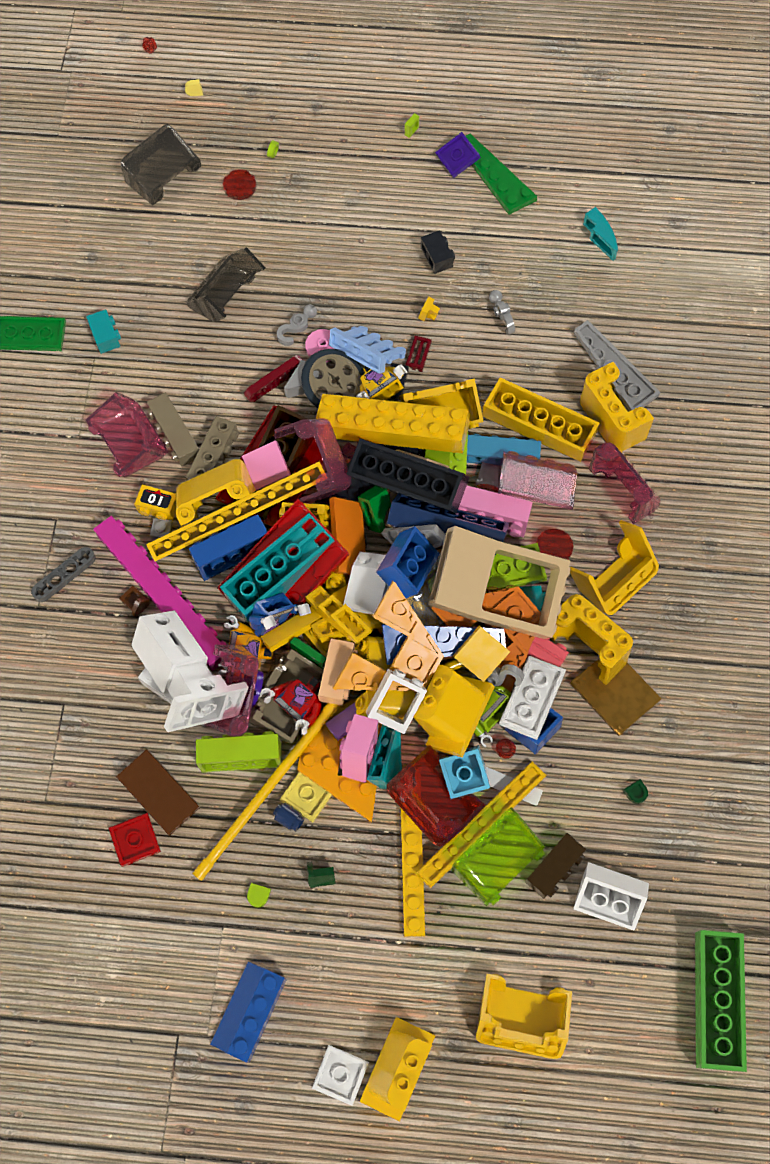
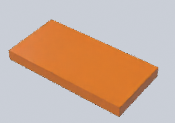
[329,497,366,576]

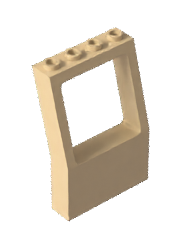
[428,526,570,639]

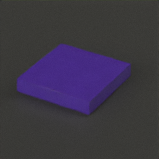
[435,132,481,178]

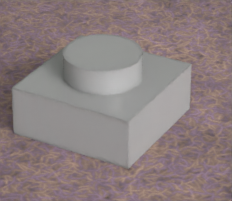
[150,518,173,539]

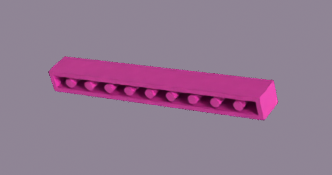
[93,516,229,671]

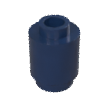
[273,802,305,832]

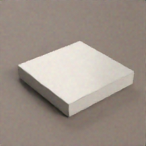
[312,1045,369,1106]

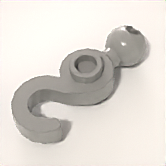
[489,290,515,335]
[277,304,317,346]
[470,664,524,686]

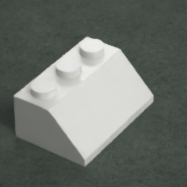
[573,862,649,931]

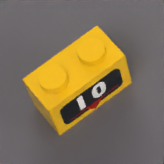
[134,484,176,521]

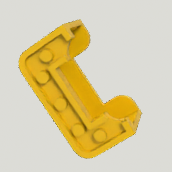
[580,362,654,452]
[551,594,633,685]

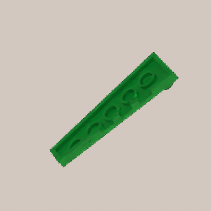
[466,133,537,215]

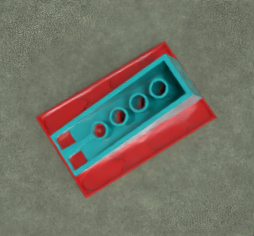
[217,499,349,631]

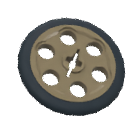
[301,349,365,408]

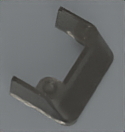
[185,247,266,322]

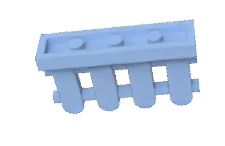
[329,326,406,374]

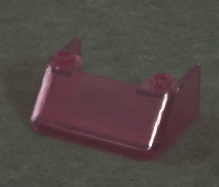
[274,418,351,504]

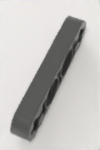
[31,547,96,602]

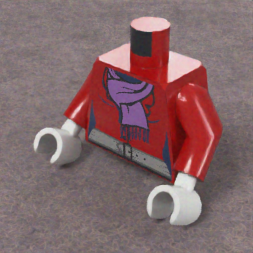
[260,676,322,735]

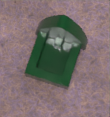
[306,861,336,888]

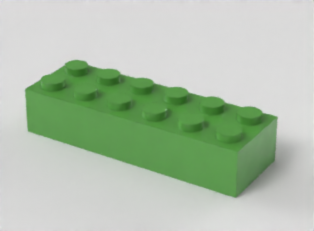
[695,930,747,1072]

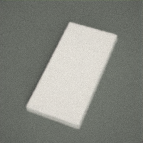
[499,656,566,740]

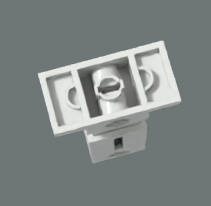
[131,610,249,732]

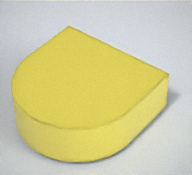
[185,79,203,96]

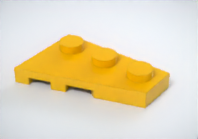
[310,611,382,643]

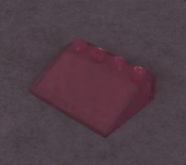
[498,451,577,510]

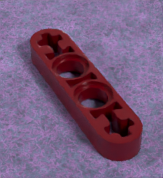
[244,355,303,403]

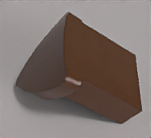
[119,586,151,617]

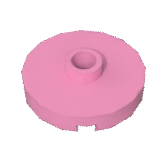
[305,329,334,362]

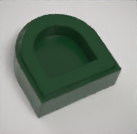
[623,779,648,804]

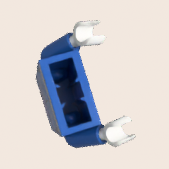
[249,593,311,637]

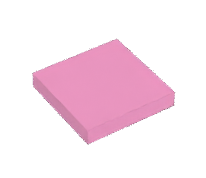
[242,441,291,491]

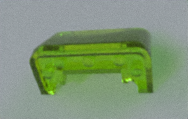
[451,807,545,907]

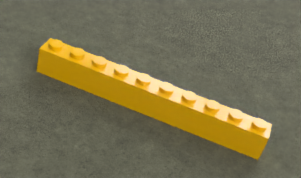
[146,461,328,561]

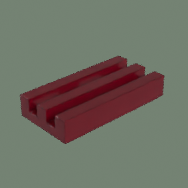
[405,335,432,372]

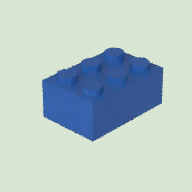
[376,526,440,598]

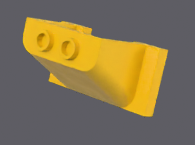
[414,664,495,758]
[359,1017,435,1122]

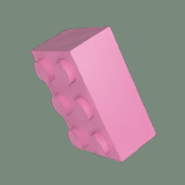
[339,714,378,783]

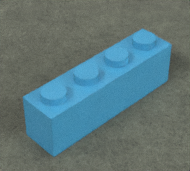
[467,434,541,469]

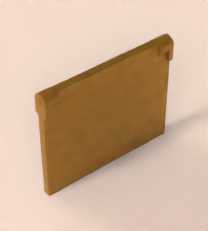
[570,659,662,736]

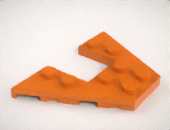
[431,585,541,692]

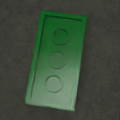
[0,316,66,351]

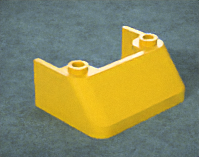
[570,520,659,615]

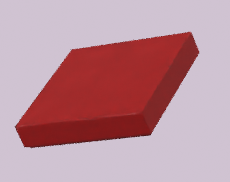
[109,812,161,867]

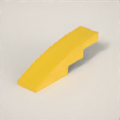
[305,585,372,644]

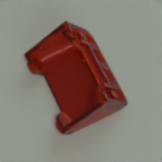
[387,745,485,846]

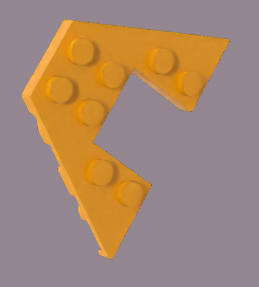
[332,581,444,691]
[297,722,382,823]

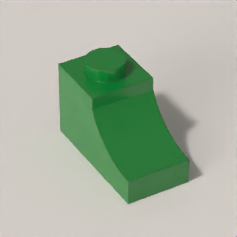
[358,486,391,533]

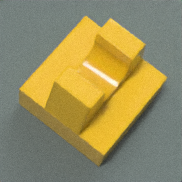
[418,296,440,321]

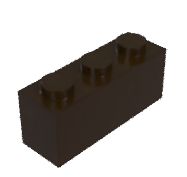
[525,833,586,899]

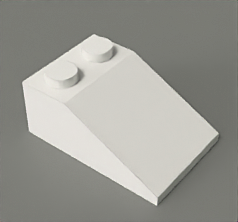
[343,552,389,614]

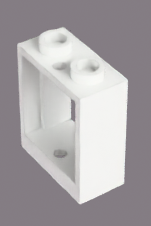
[366,669,427,734]

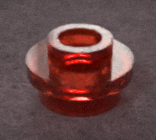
[142,37,157,54]
[496,739,516,759]

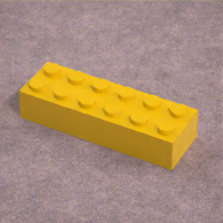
[482,377,599,462]

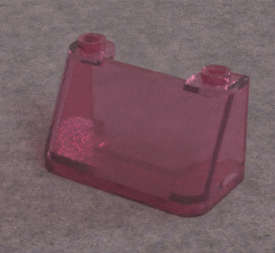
[86,392,168,478]
[589,442,661,524]
[205,644,259,736]

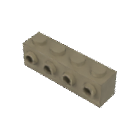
[186,416,239,481]

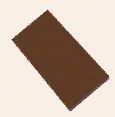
[116,749,200,836]

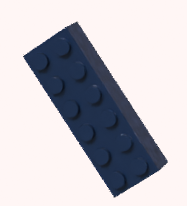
[387,494,509,555]

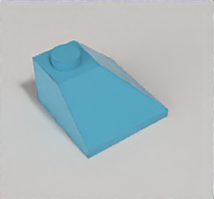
[439,745,490,799]

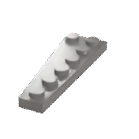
[574,320,661,411]

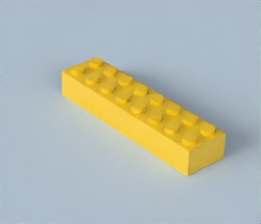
[314,394,470,454]

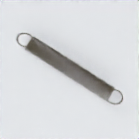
[731,928,770,938]

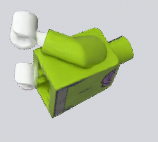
[474,686,512,748]

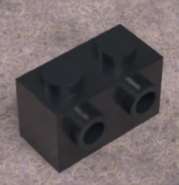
[420,230,455,274]

